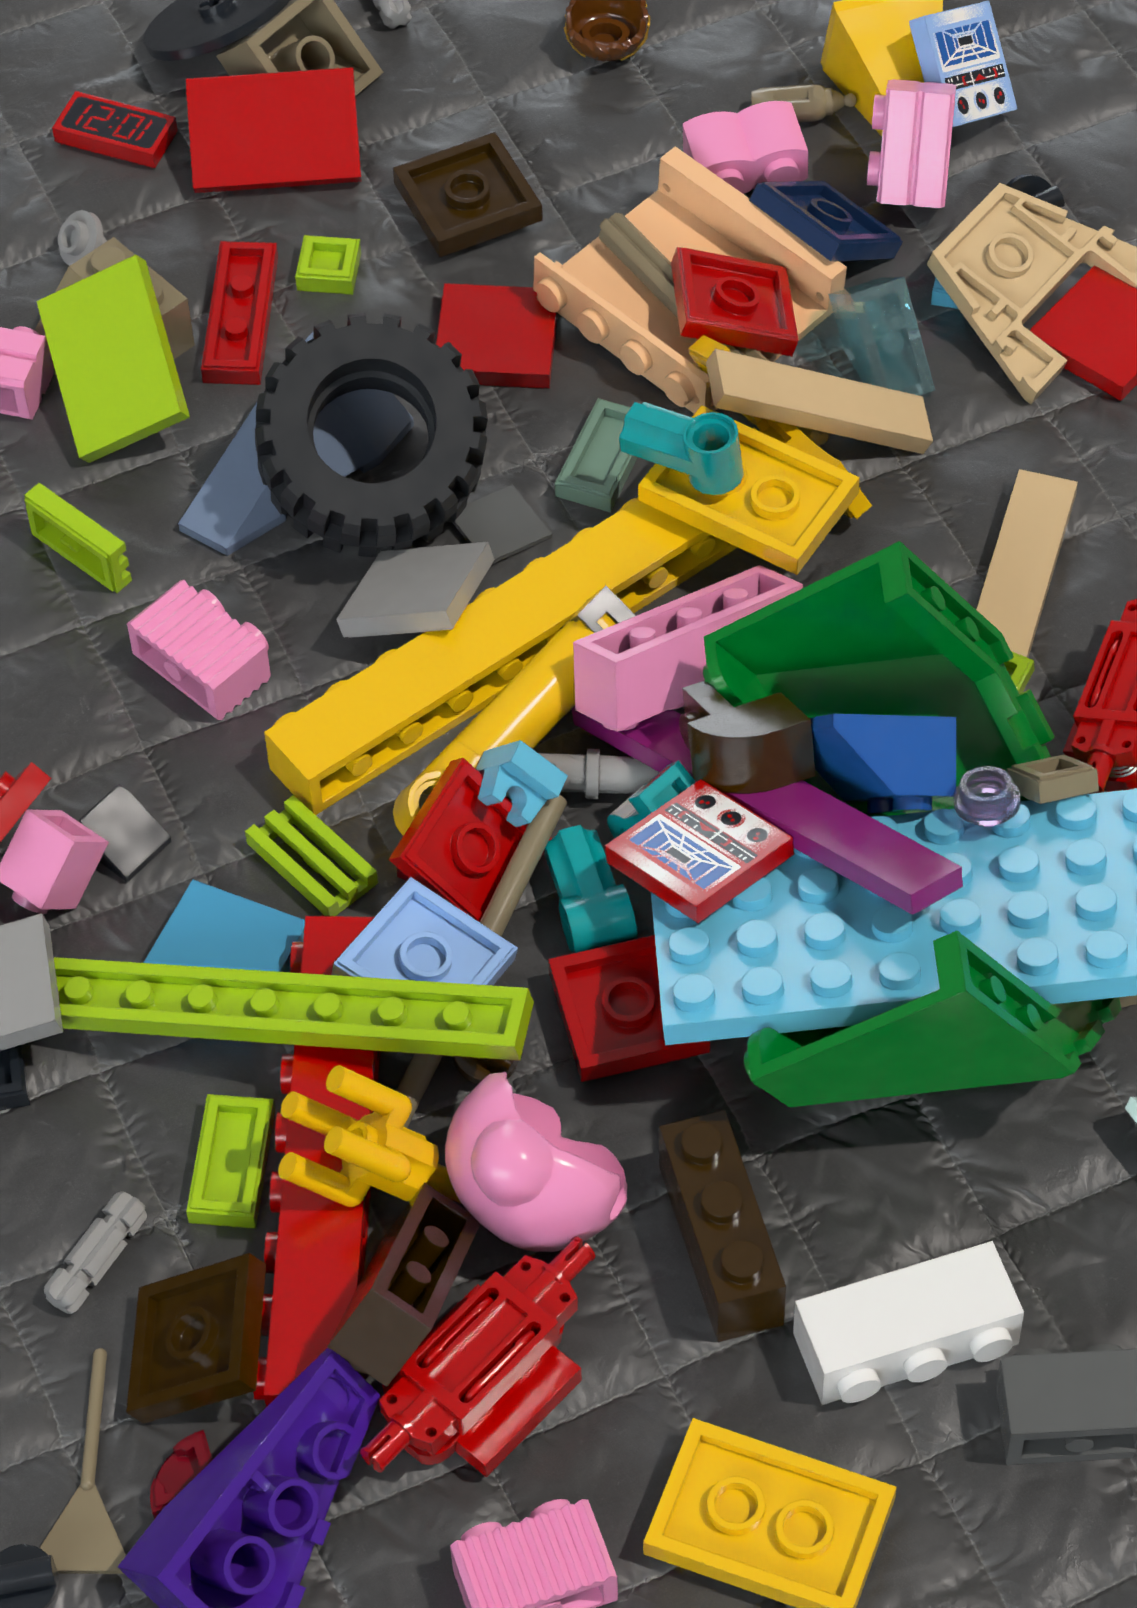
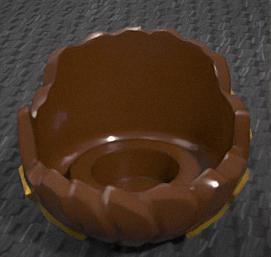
[564,0,650,62]

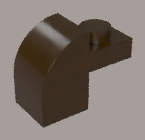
[679,681,816,794]

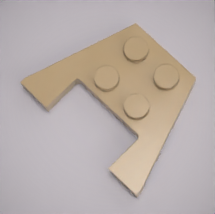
[927,183,1137,404]

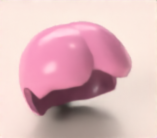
[445,1072,627,1252]

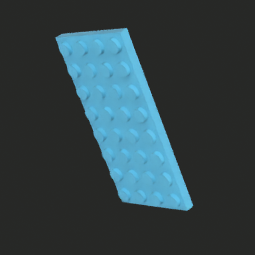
[651,788,1137,1045]

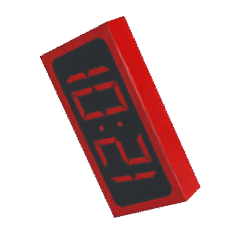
[52,91,178,168]

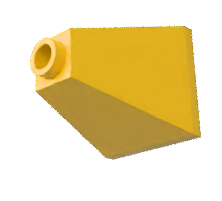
[821,0,943,137]

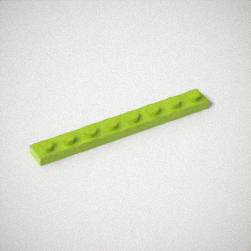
[54,957,534,1061]

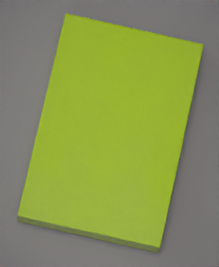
[36,254,190,463]

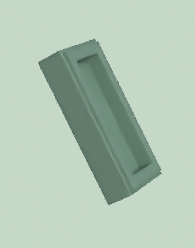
[555,398,638,513]

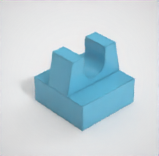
[476,740,568,827]

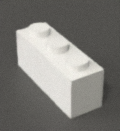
[793,1241,1024,1405]

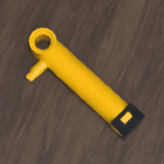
[393,586,636,836]

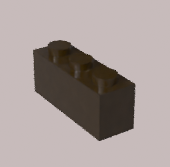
[659,1110,786,1342]
[327,1182,480,1387]

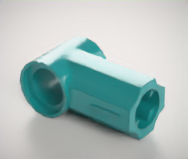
[619,402,744,495]
[544,825,637,954]

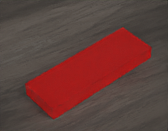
[201,241,278,385]

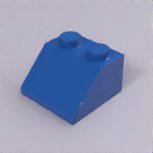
[810,714,956,814]

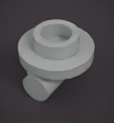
[58,210,107,266]

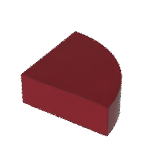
[150,1429,212,1519]

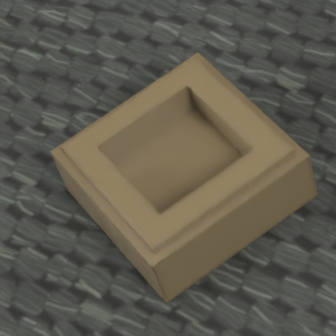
[1007,754,1099,804]

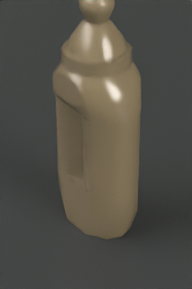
[751,84,857,122]

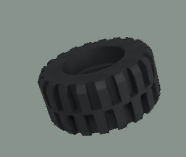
[255,312,488,557]

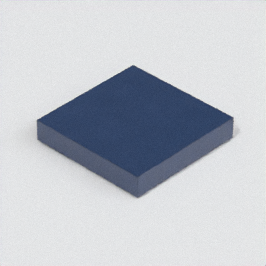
[749,181,903,261]

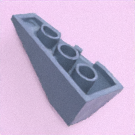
[178,332,414,556]

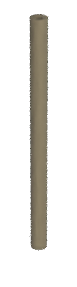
[396,795,567,1128]

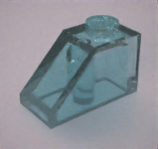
[828,277,935,396]

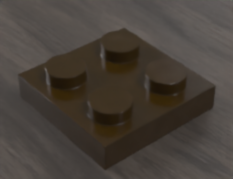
[393,132,543,257]
[126,1253,266,1424]

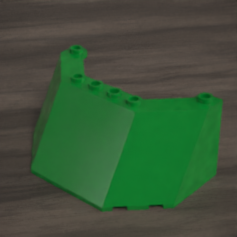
[703,541,1121,1107]

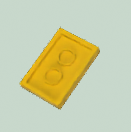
[638,405,860,575]
[643,1418,897,1608]

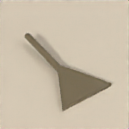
[40,1348,126,1574]

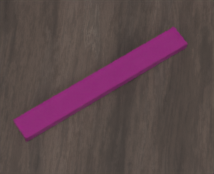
[572,706,963,915]

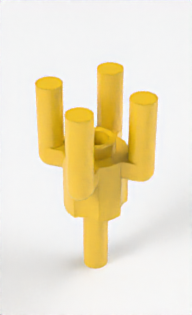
[278,1065,462,1207]

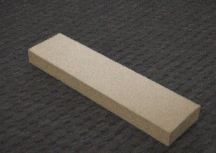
[706,349,933,454]
[976,469,1078,658]

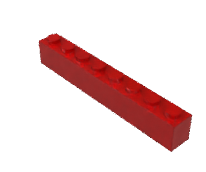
[253,916,381,1407]

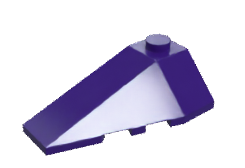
[118,1347,380,1608]

